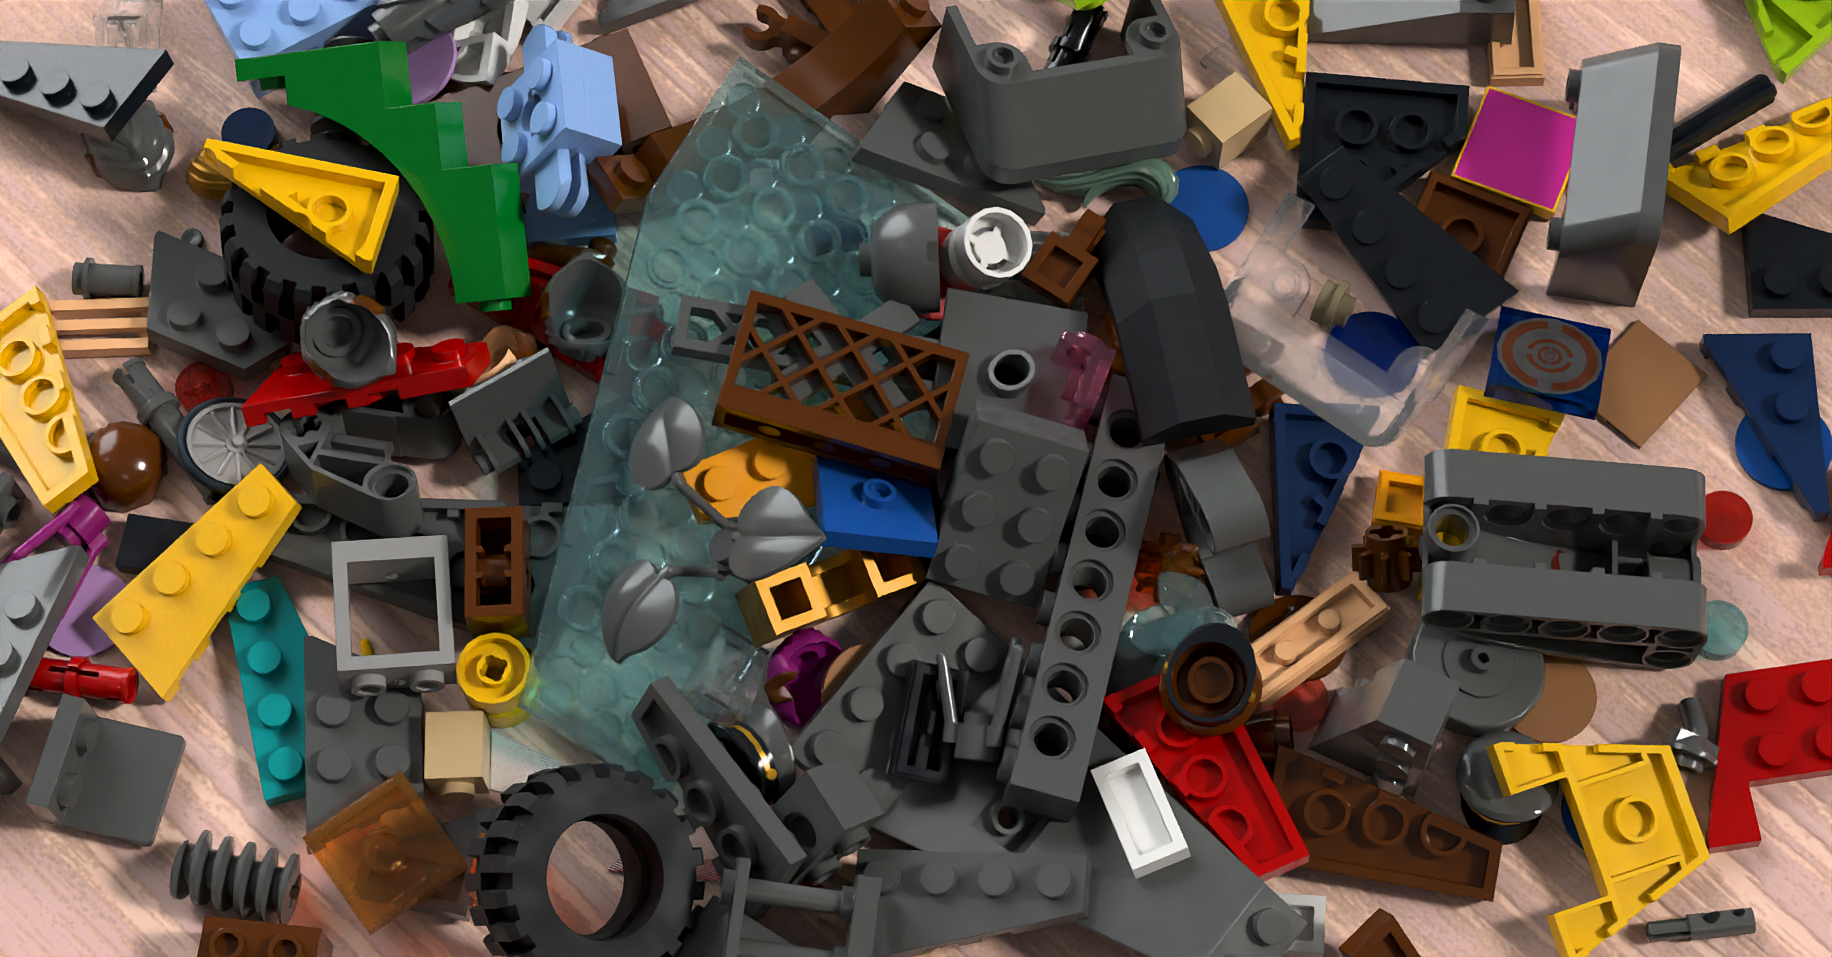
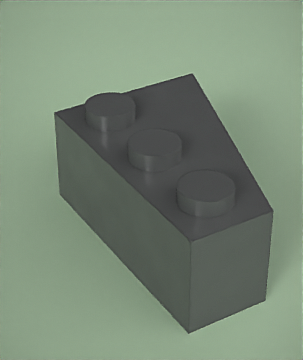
[1308,658,1461,797]

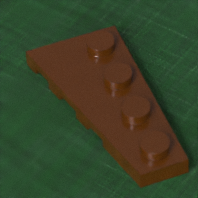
[1272,743,1503,902]

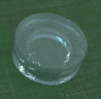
[1699,600,1748,661]

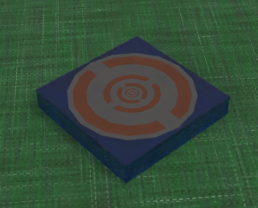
[1483,306,1611,420]

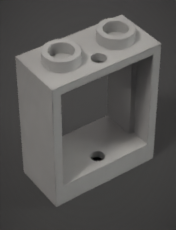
[331,535,457,697]

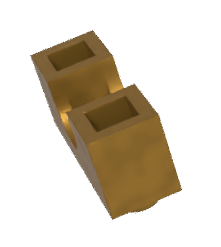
[734,549,928,648]

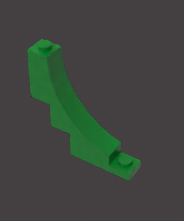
[235,41,532,312]

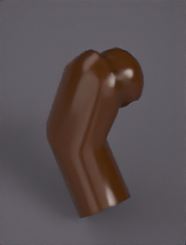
[532,236,617,269]

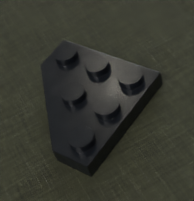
[1293,72,1470,231]

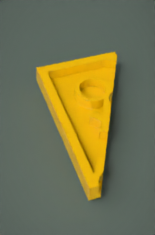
[1214,0,1310,151]
[204,138,399,274]

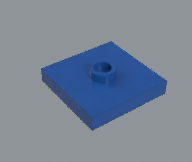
[813,456,938,558]

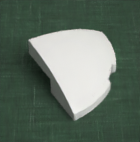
[448,0,529,86]

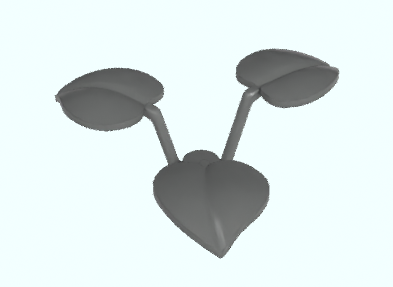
[601,397,827,664]

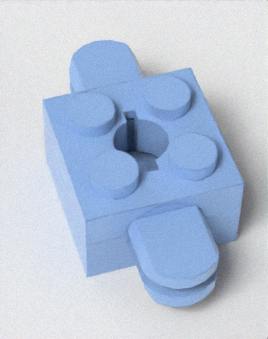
[497,24,622,218]

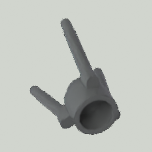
[936,636,1023,764]

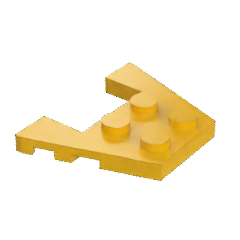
[1486,742,1710,957]

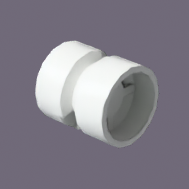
[939,207,1033,294]

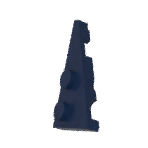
[1700,333,1830,522]
[1269,403,1379,596]

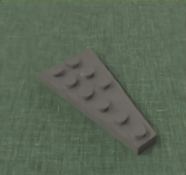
[267,494,616,662]

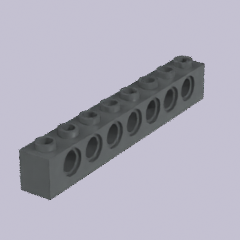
[996,374,1165,822]

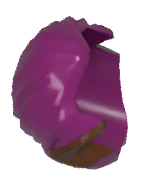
[764,627,844,731]

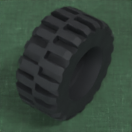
[219,134,435,344]
[465,763,705,957]

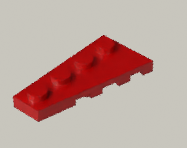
[1102,673,1310,882]

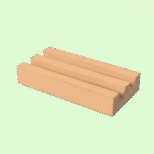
[48,297,153,358]

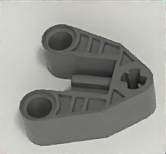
[279,390,462,538]
[1164,438,1275,622]

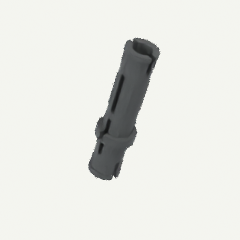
[112,357,225,505]

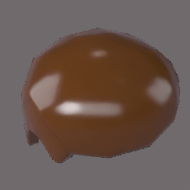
[87,421,168,512]

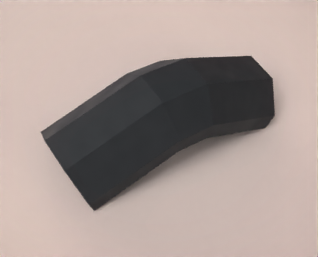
[1091,195,1256,447]

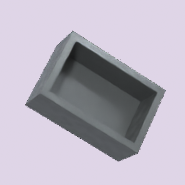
[924,399,1089,609]

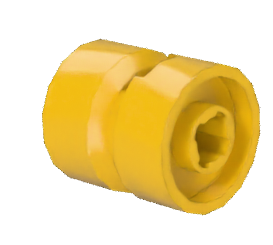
[456,632,541,729]

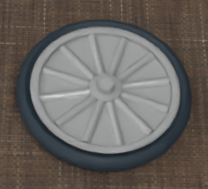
[176,397,290,495]

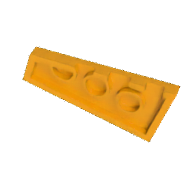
[682,397,895,525]

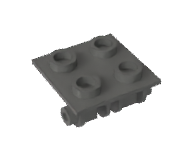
[448,347,583,476]

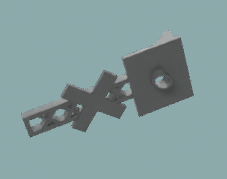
[671,278,1088,453]

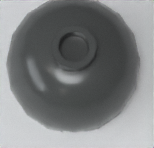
[859,202,940,314]

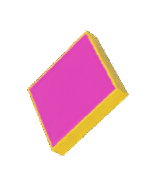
[1451,85,1576,220]

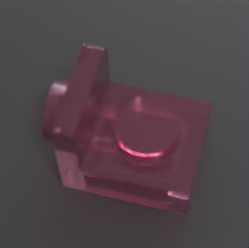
[1051,331,1116,430]

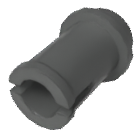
[72,257,145,299]

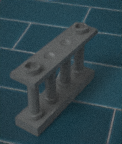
[719,857,882,957]

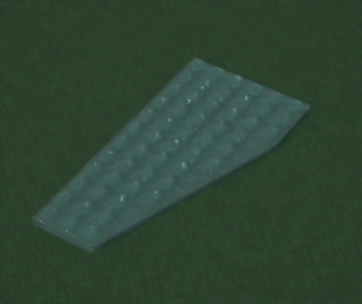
[518,56,969,793]

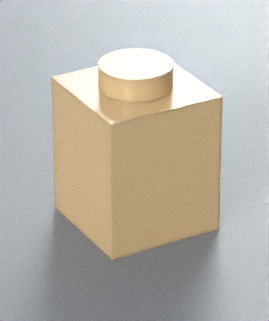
[1184,71,1272,170]
[424,710,491,802]

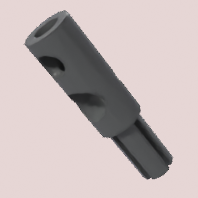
[1646,907,1756,942]

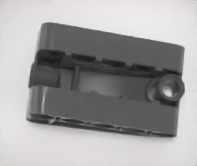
[1418,449,1708,669]

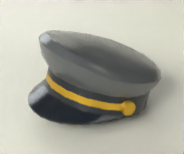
[707,703,796,805]
[1456,731,1559,845]

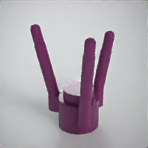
[0,494,111,631]

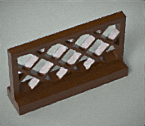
[711,289,970,489]

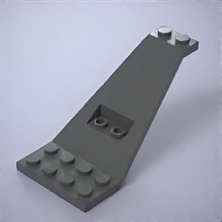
[790,579,1308,957]

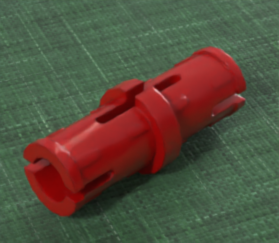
[27,656,139,704]

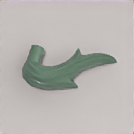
[1033,158,1179,209]

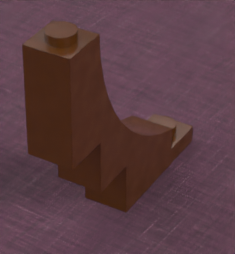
[586,0,942,214]

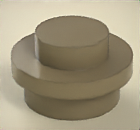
[1310,280,1357,334]

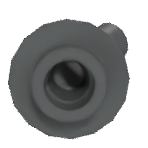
[1662,697,1720,776]

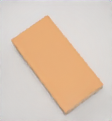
[1486,0,1545,87]

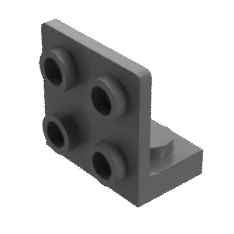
[25,694,186,847]

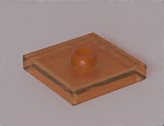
[302,771,468,936]

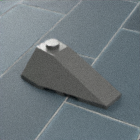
[1307,0,1515,44]

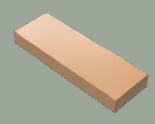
[1251,571,1391,713]

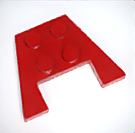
[1705,659,1832,854]

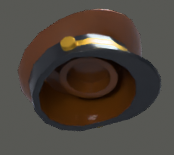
[1159,623,1263,737]

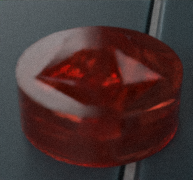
[175,361,234,413]

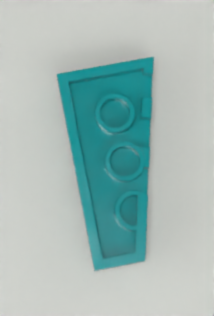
[227,576,309,807]

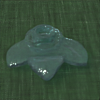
[1123,572,1238,676]

